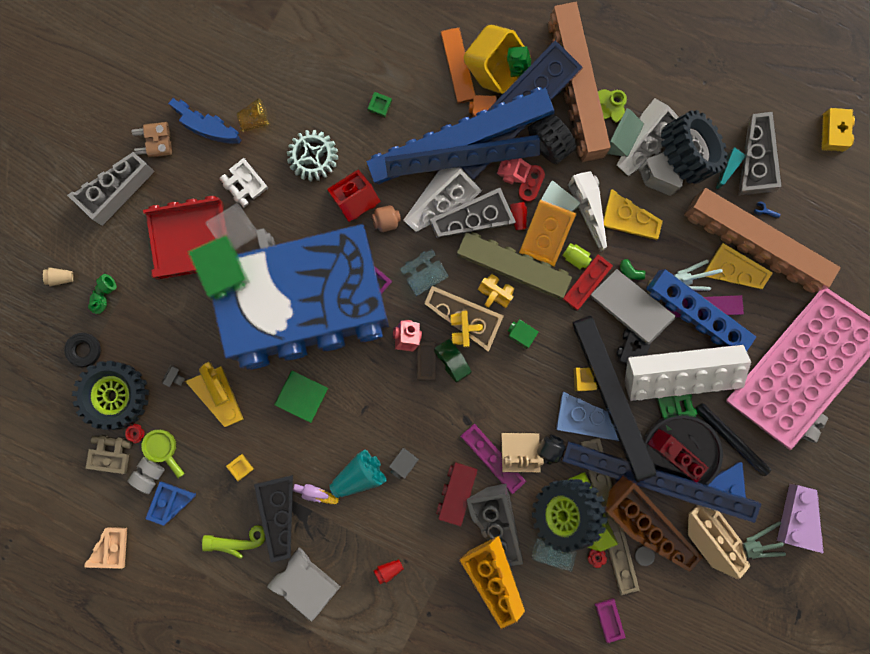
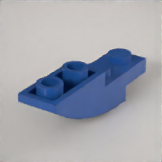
[168,98,241,144]

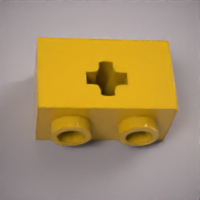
[822,108,855,151]

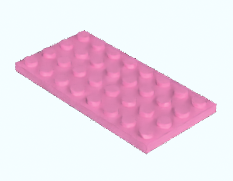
[726,288,870,451]

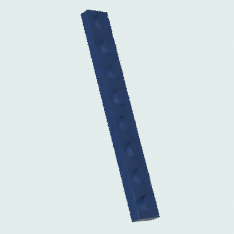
[385,135,540,177]

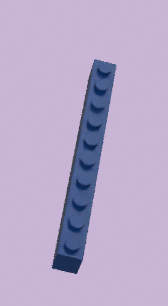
[366,87,555,184]

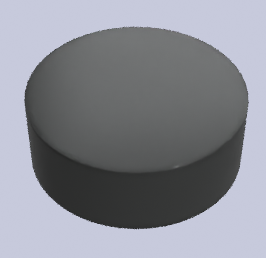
[634,546,655,566]

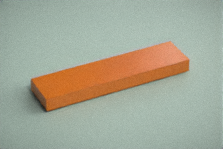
[441,27,475,104]

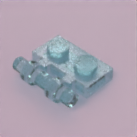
[400,249,449,297]

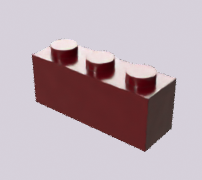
[436,462,478,526]

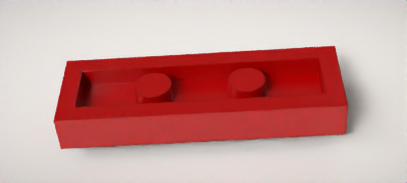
[562,254,613,311]

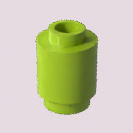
[562,243,592,270]

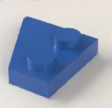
[708,462,746,498]
[146,481,196,526]

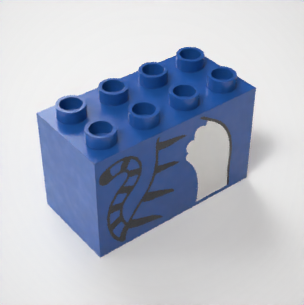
[213,224,389,370]

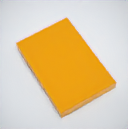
[519,200,576,266]

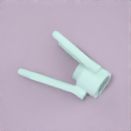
[674,260,723,291]

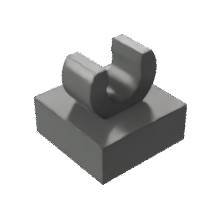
[162,365,185,387]

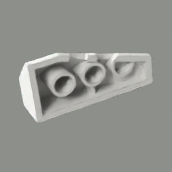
[617,99,679,176]
[404,167,482,232]
[568,171,607,252]

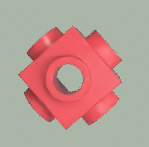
[497,158,531,184]
[393,320,422,352]

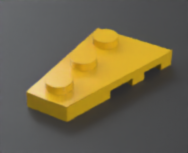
[704,243,772,289]

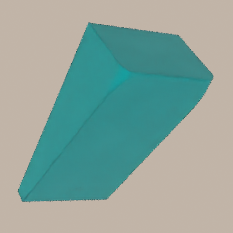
[716,147,746,189]

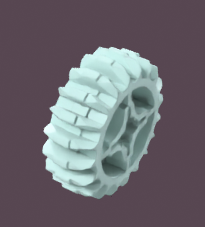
[287,130,338,181]

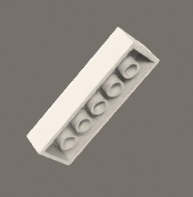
[624,345,751,401]

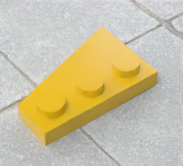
[603,189,663,240]
[185,366,244,427]

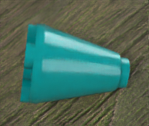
[329,449,386,498]

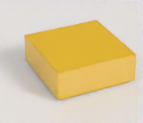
[226,454,254,481]

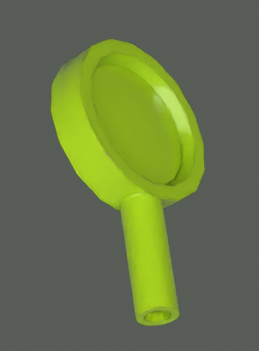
[142,430,184,479]

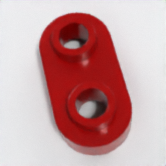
[518,165,545,203]

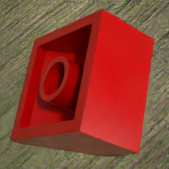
[327,169,381,222]

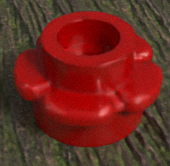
[125,424,145,443]
[588,549,607,568]

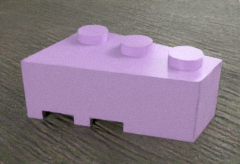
[777,484,823,553]

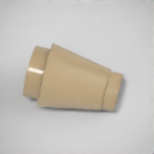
[43,268,73,286]

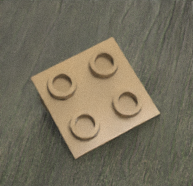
[501,433,544,472]

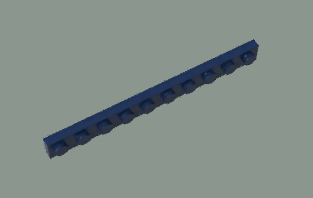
[563,442,761,523]

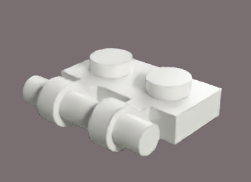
[220,158,268,208]

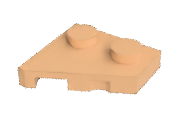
[85,527,127,569]

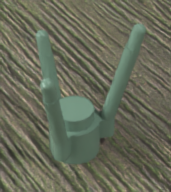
[743,521,786,559]

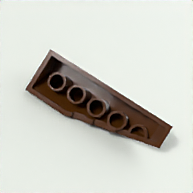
[605,476,703,572]

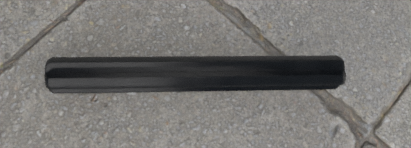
[696,403,771,476]

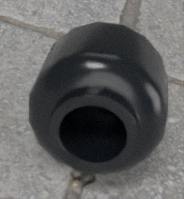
[537,434,566,465]

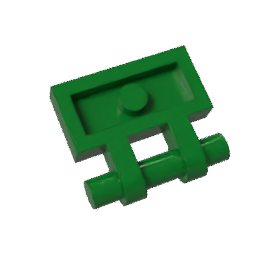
[656,394,697,431]

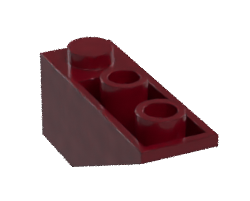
[647,429,708,482]

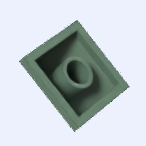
[607,108,644,157]

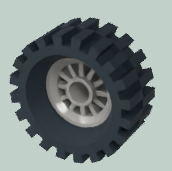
[661,110,728,184]

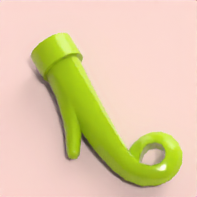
[202,525,266,559]

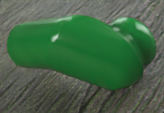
[620,259,645,280]

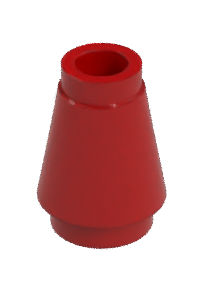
[510,202,527,230]
[373,559,404,585]

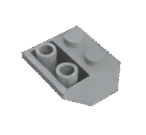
[639,153,683,196]

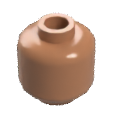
[372,205,401,232]

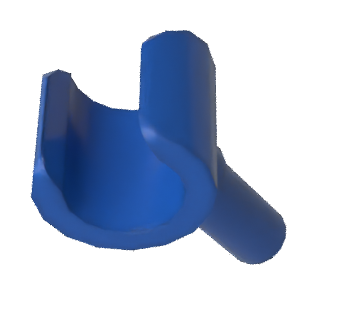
[754,202,780,218]

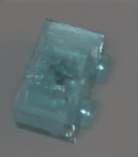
[531,538,577,572]

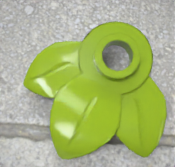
[598,89,627,123]

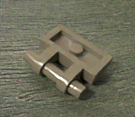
[86,435,132,474]

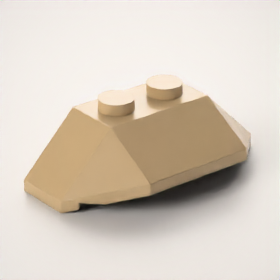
[688,505,750,579]

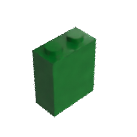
[188,235,250,300]

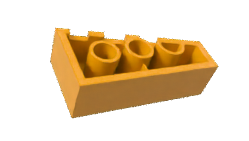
[460,536,525,629]

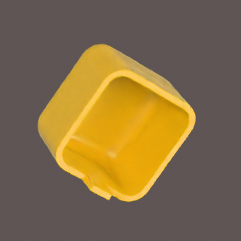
[463,25,531,94]

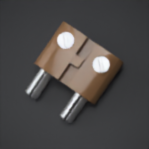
[132,122,172,157]

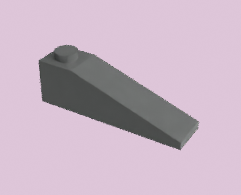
[467,484,523,566]

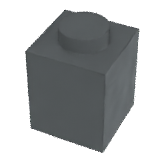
[389,447,419,479]

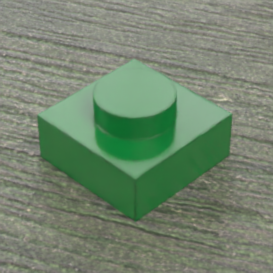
[368,92,392,117]

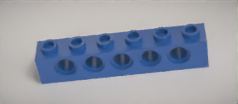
[646,269,756,352]

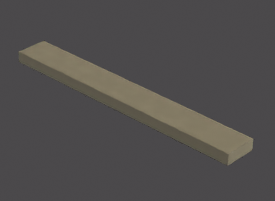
[580,438,640,595]

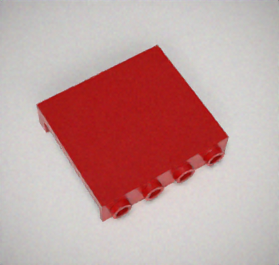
[143,196,227,280]

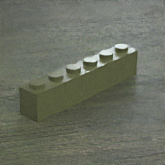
[457,232,572,300]

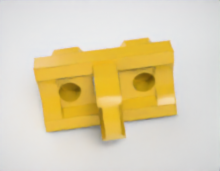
[477,274,514,308]
[451,310,483,347]

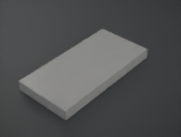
[591,269,675,345]

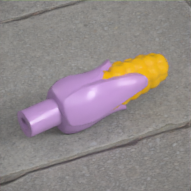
[293,484,339,504]

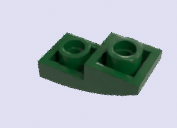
[434,338,472,383]

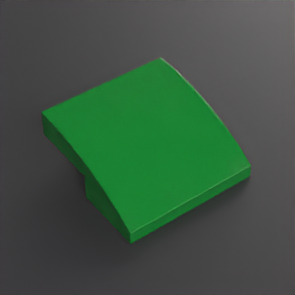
[274,370,328,423]

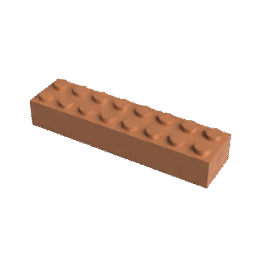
[548,2,611,162]
[684,188,841,293]

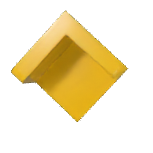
[573,368,597,392]

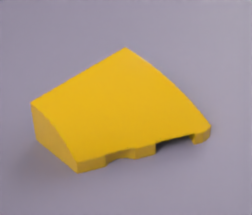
[199,362,230,407]

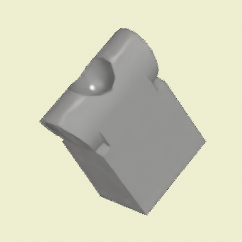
[267,548,341,622]

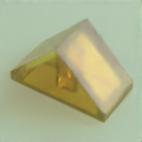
[237,99,270,131]

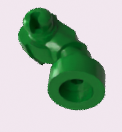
[88,274,117,314]

